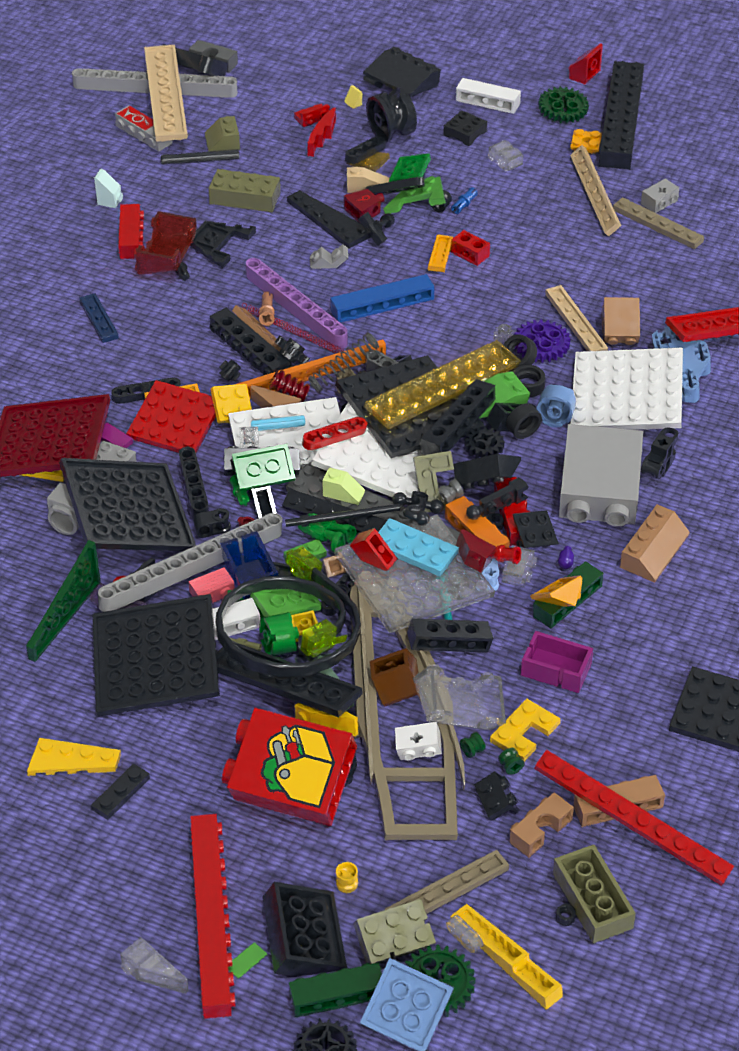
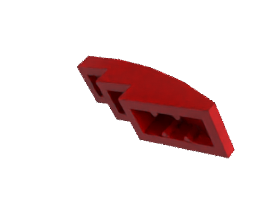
[307,108,336,157]

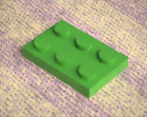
[250,589,322,617]

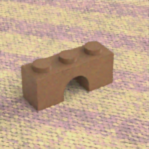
[510,792,574,858]

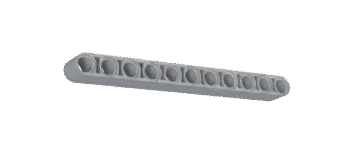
[72,68,238,98]
[98,513,282,612]

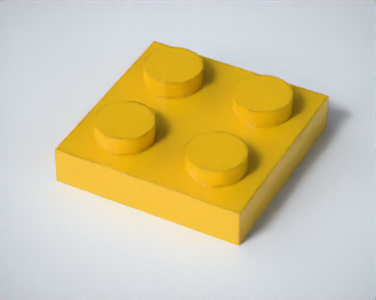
[210,384,252,423]

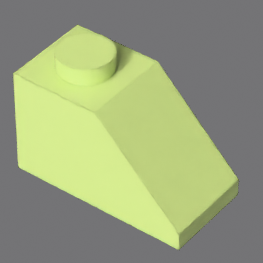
[322,467,365,505]

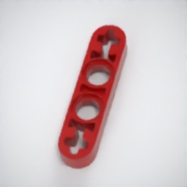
[302,417,367,450]

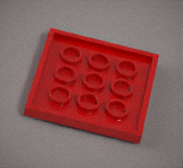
[126,380,216,453]

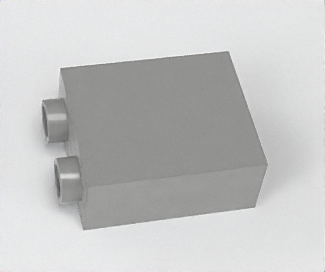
[559,424,643,526]

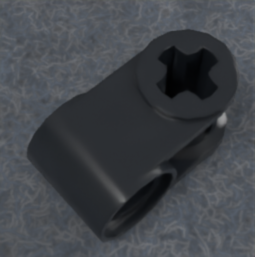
[193,508,231,538]

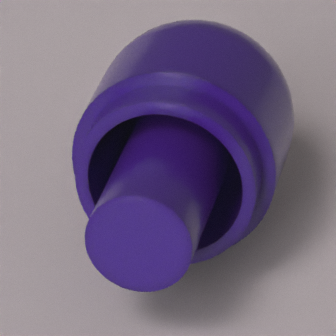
[558,546,574,569]

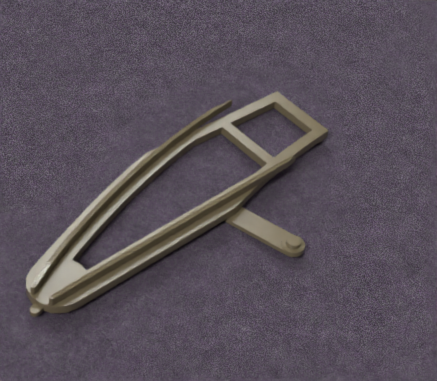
[350,573,465,841]

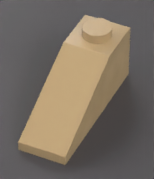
[347,167,390,193]

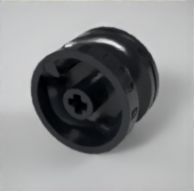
[366,87,417,142]

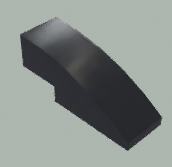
[249,485,277,519]

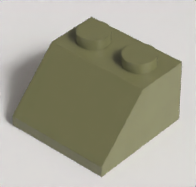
[205,116,240,152]

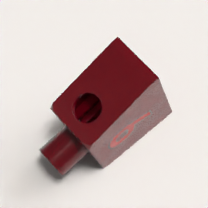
[344,189,385,223]

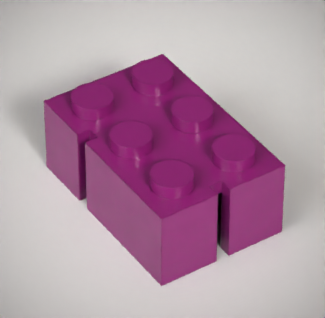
[521,631,594,693]

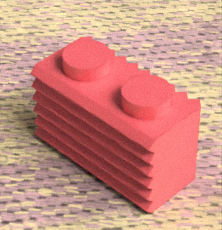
[188,567,235,603]

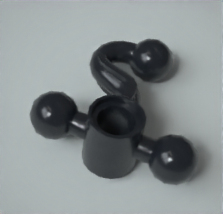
[392,491,444,526]

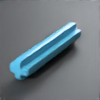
[251,415,305,431]

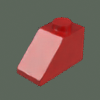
[350,528,397,571]

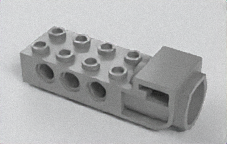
[47,441,136,535]

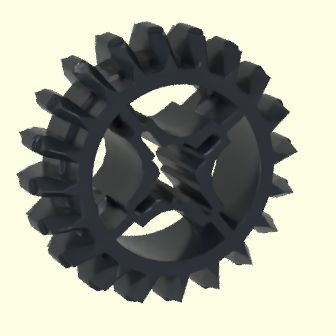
[294,1018,357,1051]

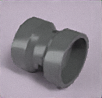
[438,479,464,504]

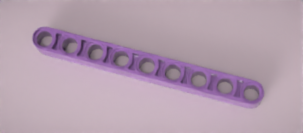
[246,258,348,349]

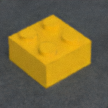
[291,610,320,642]

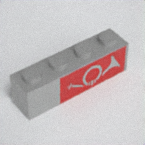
[115,105,173,152]

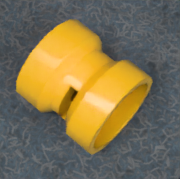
[336,862,358,893]

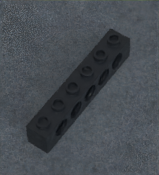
[209,307,290,375]
[420,379,496,455]

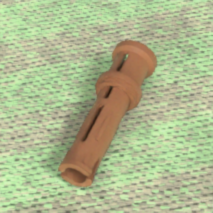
[259,292,275,326]

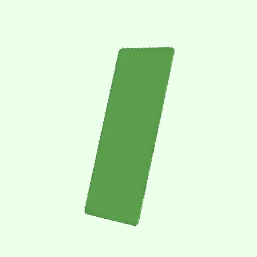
[228,942,267,978]

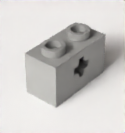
[641,178,679,213]

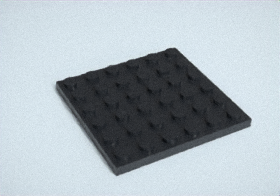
[335,355,485,458]
[59,458,196,551]
[92,594,220,717]

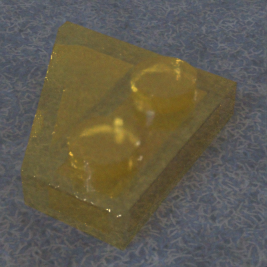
[346,152,390,172]

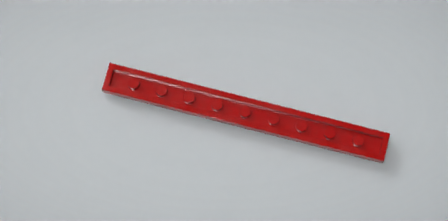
[534,749,734,886]

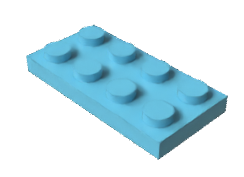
[378,518,459,577]

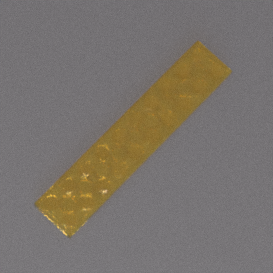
[364,340,521,430]

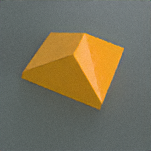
[530,575,582,607]

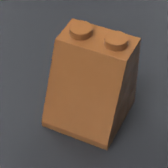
[601,297,640,345]

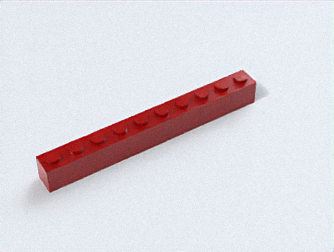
[190,814,236,1019]

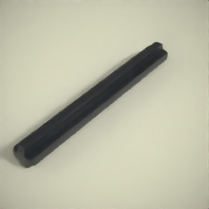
[160,150,240,164]

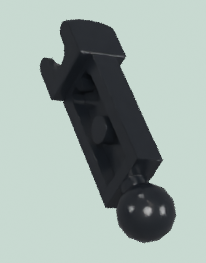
[466,477,529,520]

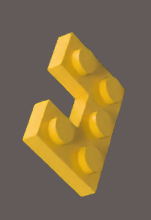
[490,699,561,762]

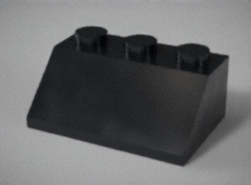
[453,454,521,490]

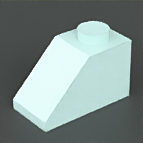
[94,169,123,208]

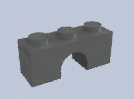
[189,40,238,73]

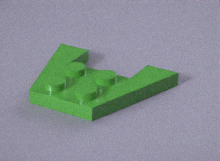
[383,176,446,214]

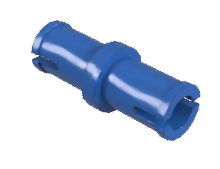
[451,187,478,214]

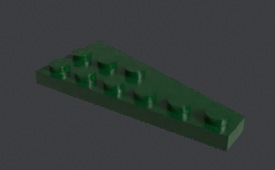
[26,540,101,662]

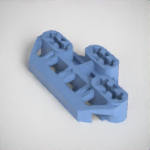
[651,326,711,403]

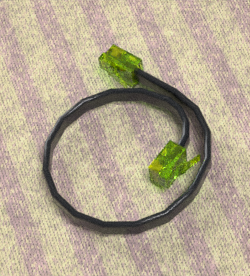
[215,546,361,677]

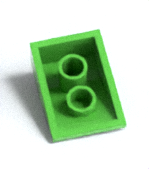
[462,371,530,418]

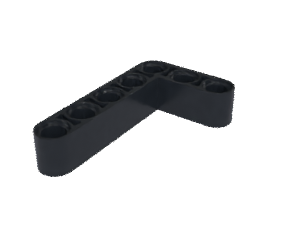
[162,44,228,76]

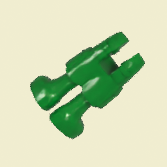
[298,513,357,554]

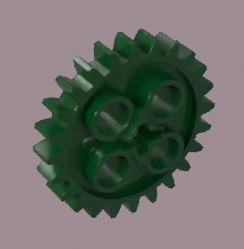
[538,86,589,124]
[405,944,475,1017]

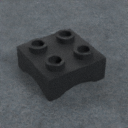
[443,110,487,146]

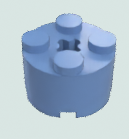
[536,384,576,428]

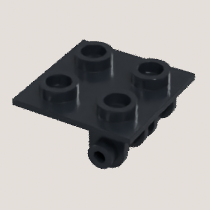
[512,510,559,549]

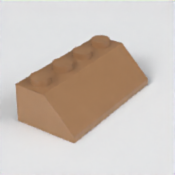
[620,504,690,583]

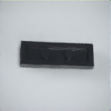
[91,763,150,820]

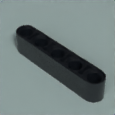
[179,447,209,519]

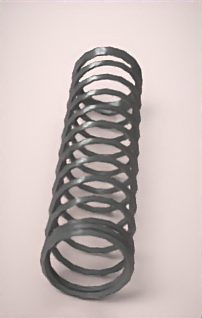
[308,332,379,392]

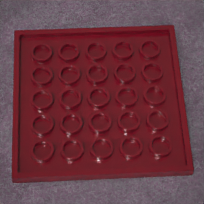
[0,394,111,477]

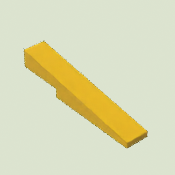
[450,904,563,1010]

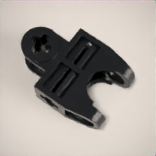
[641,427,679,479]

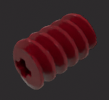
[269,370,310,402]

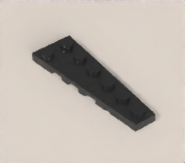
[287,190,373,249]

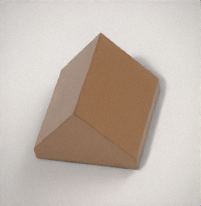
[322,554,346,578]

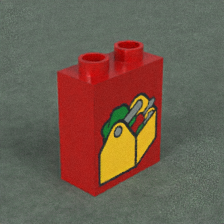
[222,707,357,827]

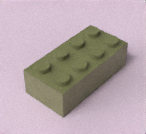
[208,169,281,213]
[553,844,636,944]

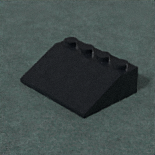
[363,47,441,97]
[262,882,347,977]

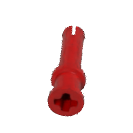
[493,545,522,564]

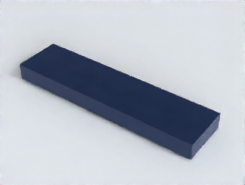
[79,293,119,343]

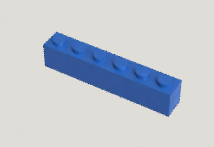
[330,274,434,323]

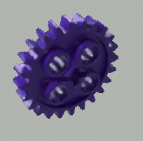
[514,319,571,363]

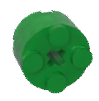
[259,612,299,656]

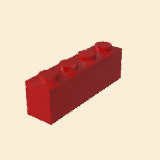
[119,204,144,259]
[494,477,530,546]

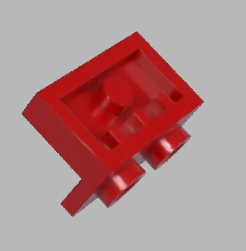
[294,104,330,127]

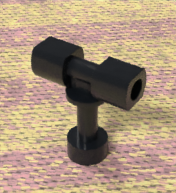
[358,212,395,246]

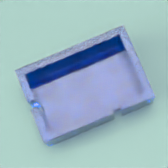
[220,531,279,600]

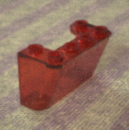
[134,211,196,275]

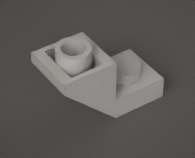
[310,244,348,269]

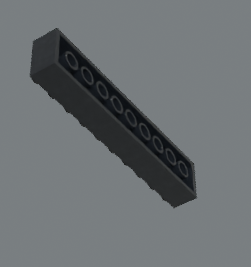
[599,61,644,170]

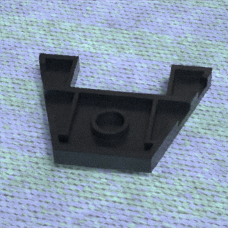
[188,221,256,268]

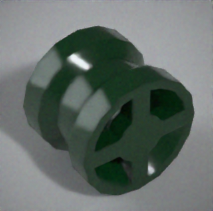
[460,732,486,758]
[498,748,525,775]

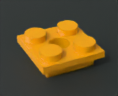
[570,129,602,154]

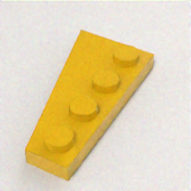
[27,738,121,776]

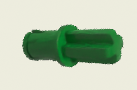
[229,475,250,506]

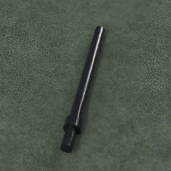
[285,503,400,527]

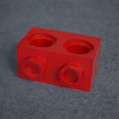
[451,230,490,266]

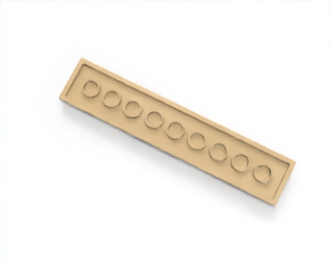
[144,45,188,142]

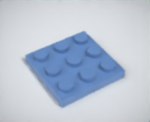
[360,958,454,1051]

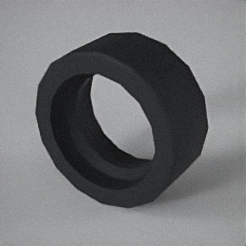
[502,334,537,369]
[513,365,546,397]
[506,403,542,439]

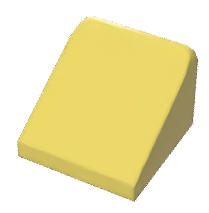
[344,85,362,109]

